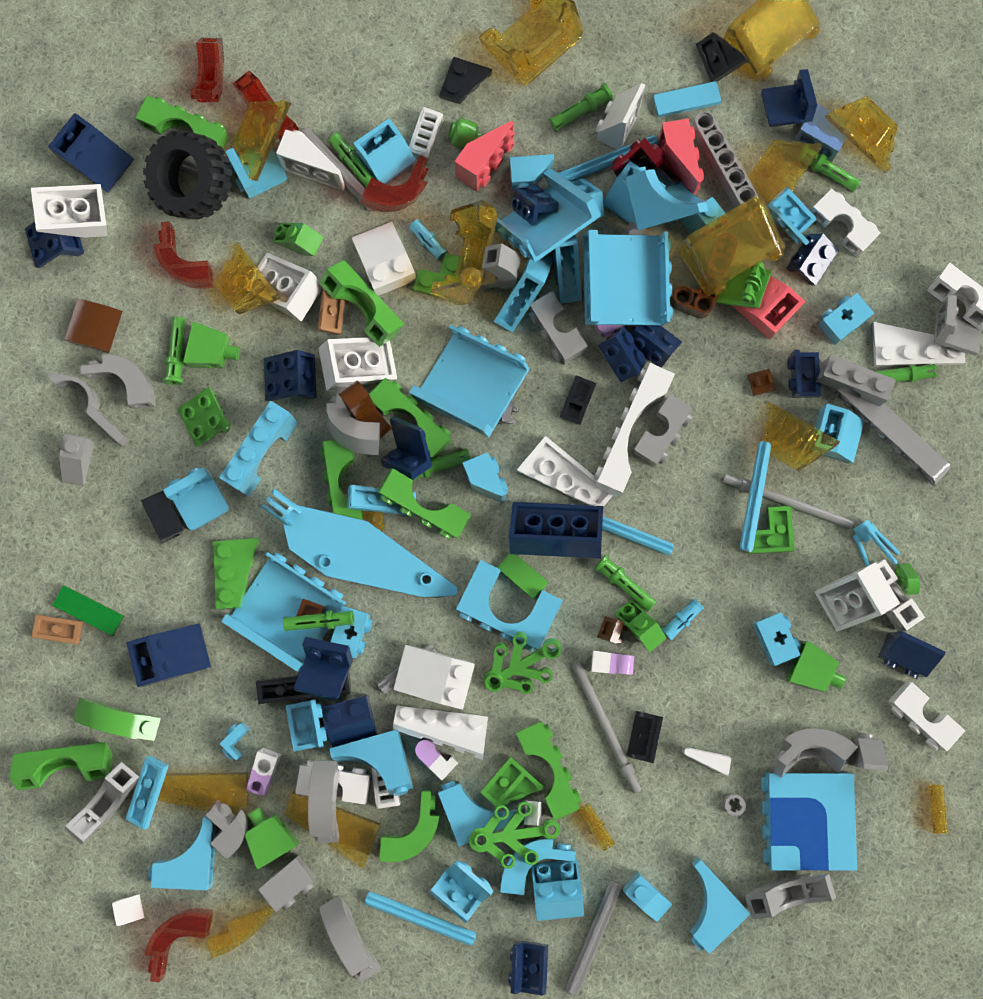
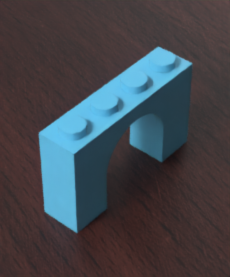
[219,401,298,497]
[456,560,563,652]

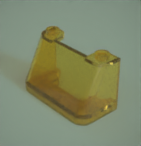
[479,0,583,85]
[724,0,821,82]
[679,195,785,297]
[431,200,498,305]

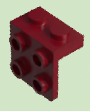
[611,138,665,177]

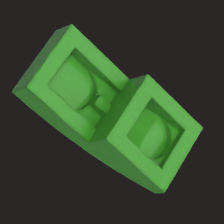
[497,554,548,600]

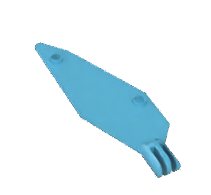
[261,489,457,597]

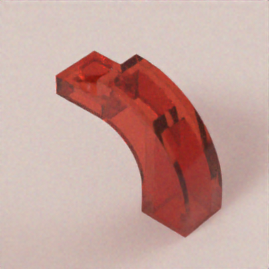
[190,37,224,103]
[232,70,299,141]
[359,155,429,212]
[153,221,214,289]
[144,908,213,982]

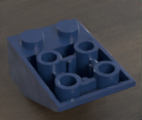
[48,113,134,193]
[126,623,211,687]

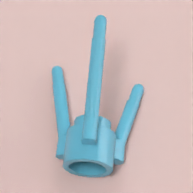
[852,520,900,566]

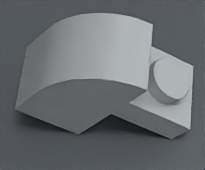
[206,800,248,859]

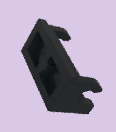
[141,490,184,544]
[627,711,663,763]

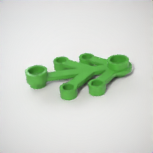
[483,631,561,694]
[469,801,560,869]

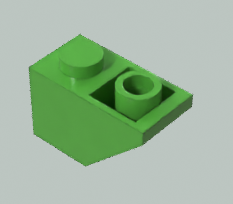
[272,222,324,256]
[614,599,667,653]

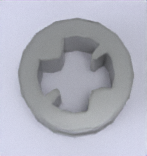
[723,794,746,816]

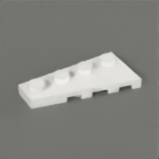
[872,322,966,367]
[517,436,613,507]
[393,705,488,760]

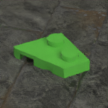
[480,756,544,806]

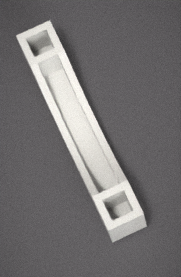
[594,363,675,498]

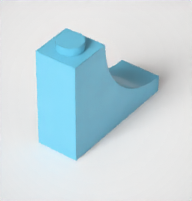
[625,167,708,230]
[665,182,726,244]
[552,235,582,304]
[494,255,554,333]
[330,730,413,796]
[438,780,524,846]
[148,816,217,890]
[690,857,750,954]

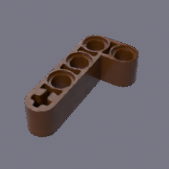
[671,234,737,319]
[339,380,392,438]

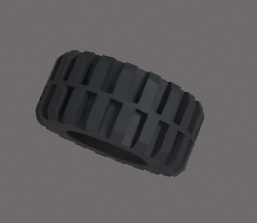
[143,130,232,220]

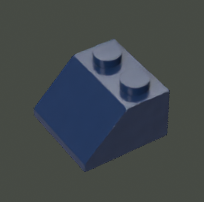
[878,631,946,680]
[321,695,378,748]

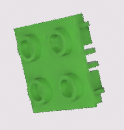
[716,261,772,309]
[177,387,231,447]

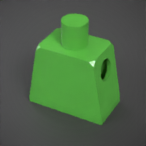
[183,322,240,368]
[785,641,846,692]
[245,808,300,870]

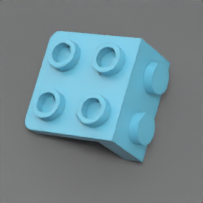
[225,143,287,198]
[767,187,817,245]
[163,467,229,531]
[285,700,327,752]
[429,861,493,923]

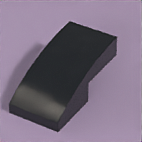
[634,158,681,186]
[560,375,597,425]

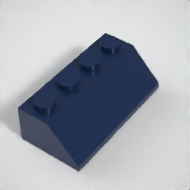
[509,502,603,559]

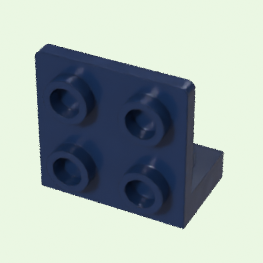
[761,69,818,127]
[25,221,84,268]
[264,350,317,401]
[381,417,432,480]
[294,637,353,700]

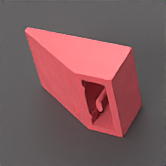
[658,118,704,196]
[455,121,515,192]
[732,264,806,340]

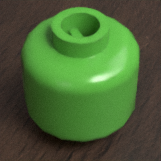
[448,118,482,149]

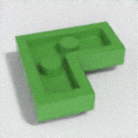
[413,253,467,301]
[747,506,795,554]

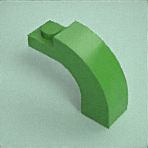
[73,697,161,741]
[379,789,440,862]

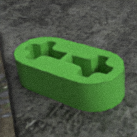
[895,563,920,595]

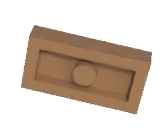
[317,288,345,335]
[31,615,83,644]

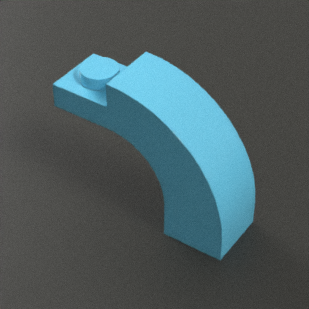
[500,837,576,895]

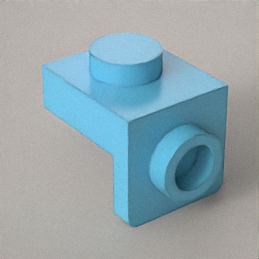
[220,723,250,760]

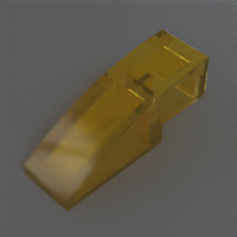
[206,906,275,959]

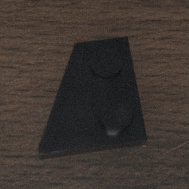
[696,32,750,82]
[439,56,493,104]

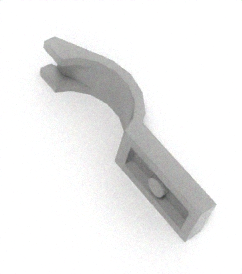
[47,372,130,446]

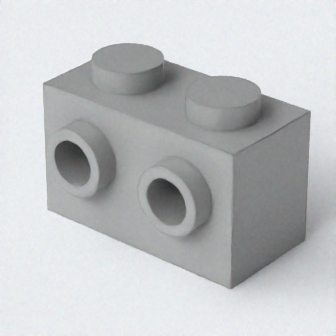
[258,855,316,912]

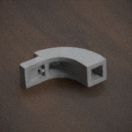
[476,244,520,290]
[80,354,156,409]
[326,387,380,455]
[774,728,858,778]
[308,761,340,844]
[64,762,139,845]
[745,873,836,919]
[319,896,381,982]

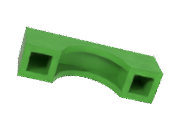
[136,95,229,149]
[319,260,404,347]
[369,378,451,459]
[320,439,364,520]
[376,469,471,540]
[516,721,582,821]
[9,742,113,790]

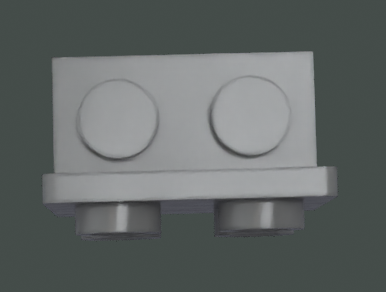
[934,294,980,356]

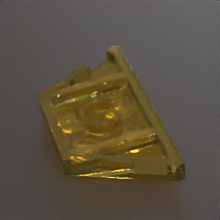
[824,96,898,172]
[233,100,291,181]
[748,140,822,219]
[214,243,281,315]
[762,402,840,472]

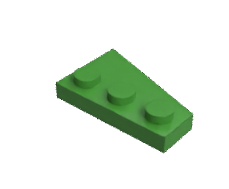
[213,538,259,610]

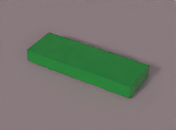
[52,585,124,636]

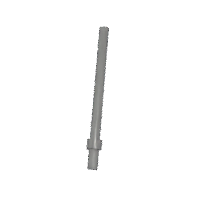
[722,474,854,529]
[572,663,641,793]

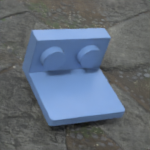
[795,104,854,162]

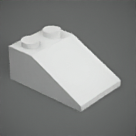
[595,83,645,149]
[276,130,345,191]
[31,184,107,238]
[352,222,416,296]
[243,253,323,321]
[319,337,397,391]
[815,562,900,632]
[393,644,475,709]

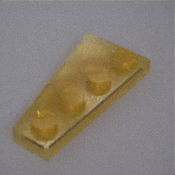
[158,772,249,819]
[284,791,381,869]

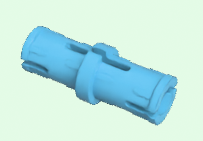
[409,219,448,261]
[662,598,704,641]

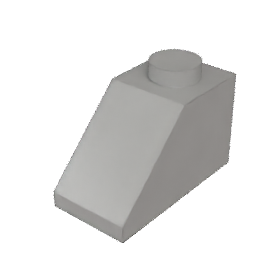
[59,434,94,485]
[851,733,888,770]

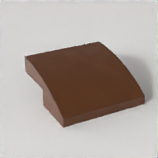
[64,298,123,353]

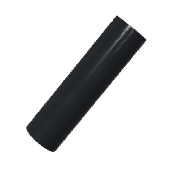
[256,672,351,704]

